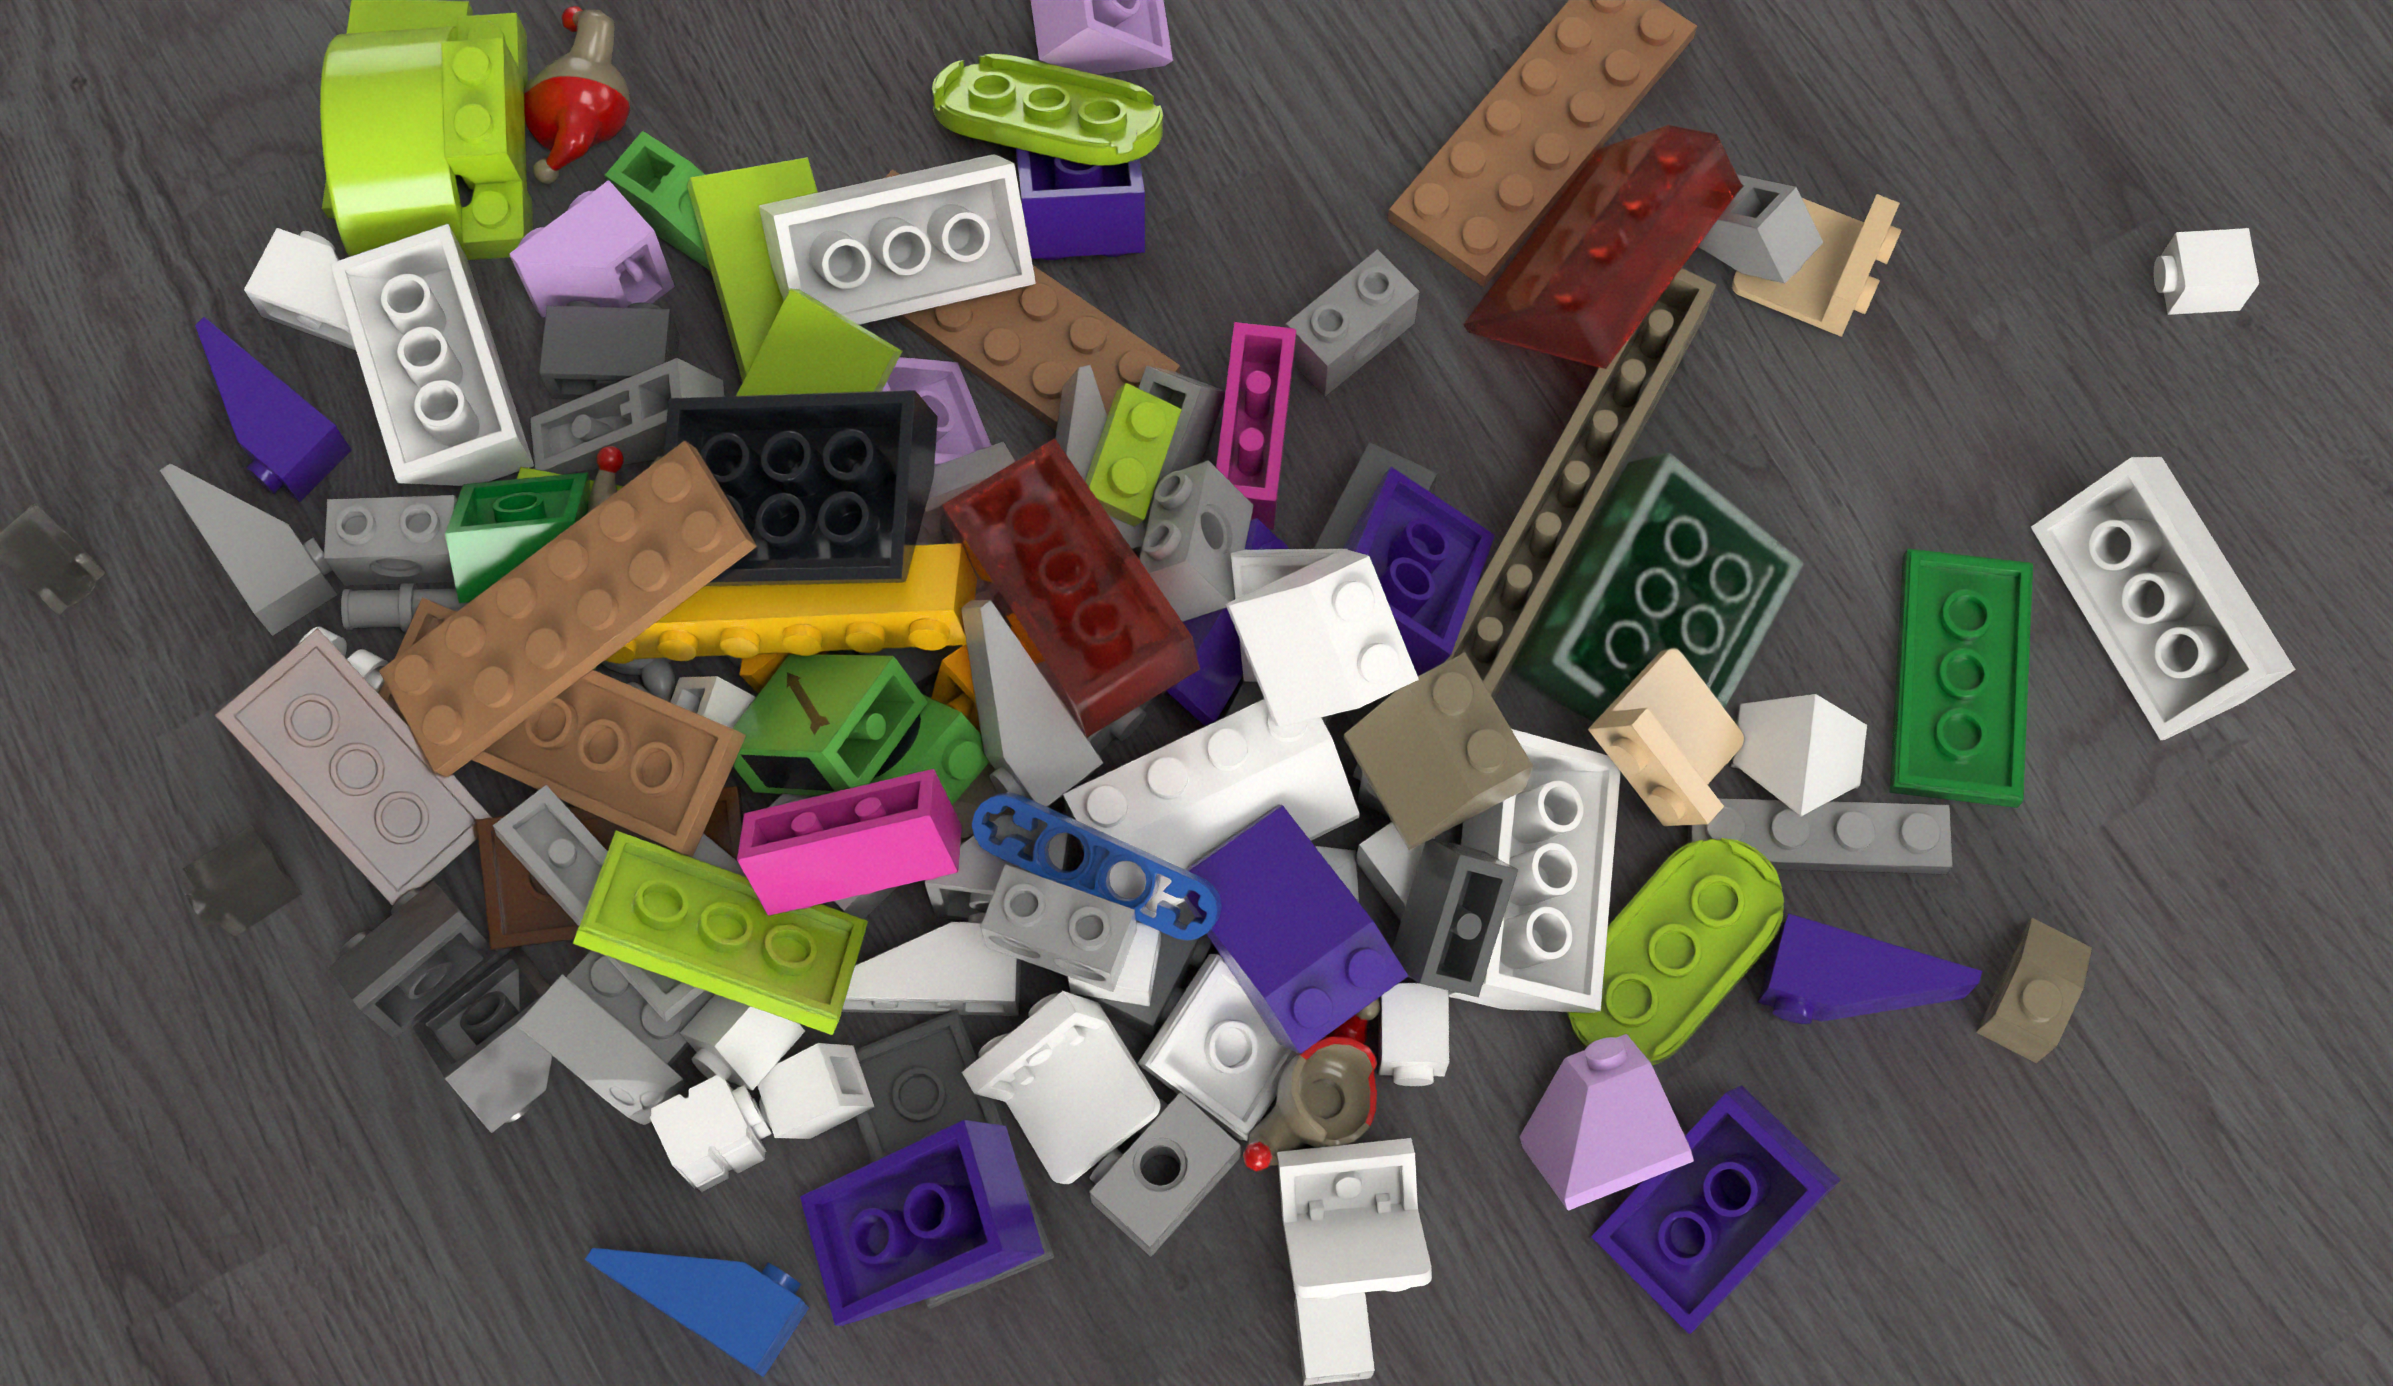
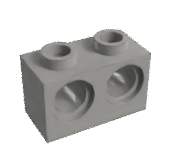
[980,864,1137,992]

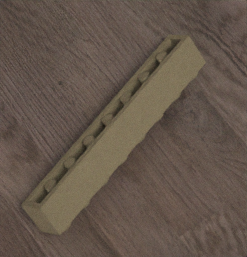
[1444,258,1716,700]

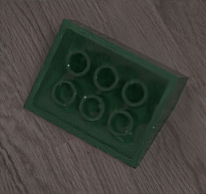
[1512,453,1804,722]

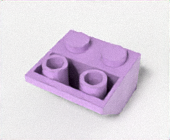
[509,180,675,317]

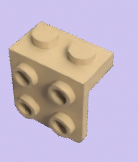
[1732,194,1902,337]
[1588,649,1744,826]

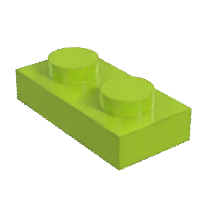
[1078,383,1182,527]

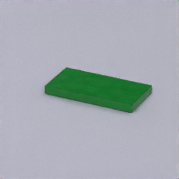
[1890,548,2033,808]

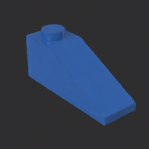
[585,1248,809,1378]

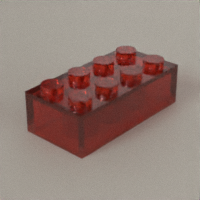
[942,439,1200,738]

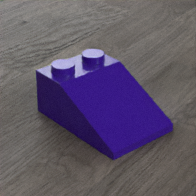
[1015,148,1145,260]
[1343,467,1495,676]
[1184,804,1408,1054]
[1591,1085,1841,1335]
[800,1120,1045,1326]

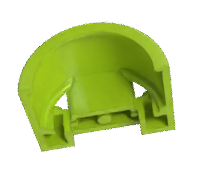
[320,12,533,260]

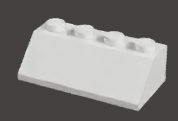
[759,154,1036,325]
[330,224,534,486]
[2031,457,2296,740]
[1063,699,1359,923]
[1448,729,1621,1013]

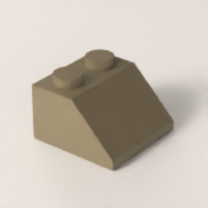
[1343,652,1533,850]

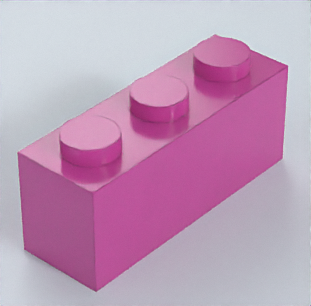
[1216,322,1296,530]
[737,769,962,916]

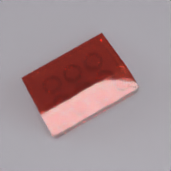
[1463,125,1743,369]

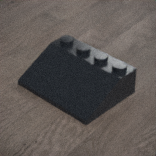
[663,390,938,586]

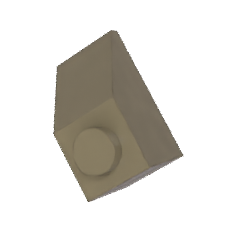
[1976,918,2092,1063]

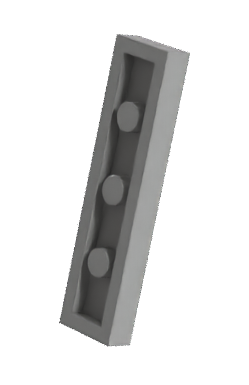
[493,785,705,1022]
[1688,798,1953,874]

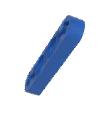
[972,792,1222,941]

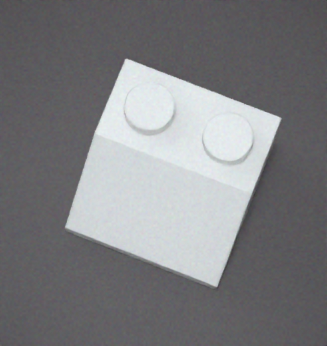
[1225,549,1419,727]

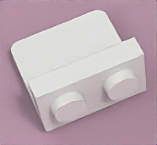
[962,991,1160,1184]
[1277,1138,1432,1299]

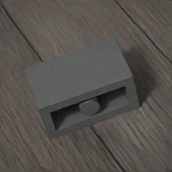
[539,301,680,399]
[1392,838,1518,998]

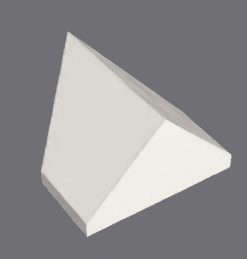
[1731,694,1867,816]

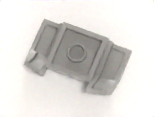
[516,833,746,1125]

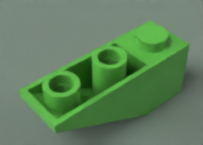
[605,131,711,271]

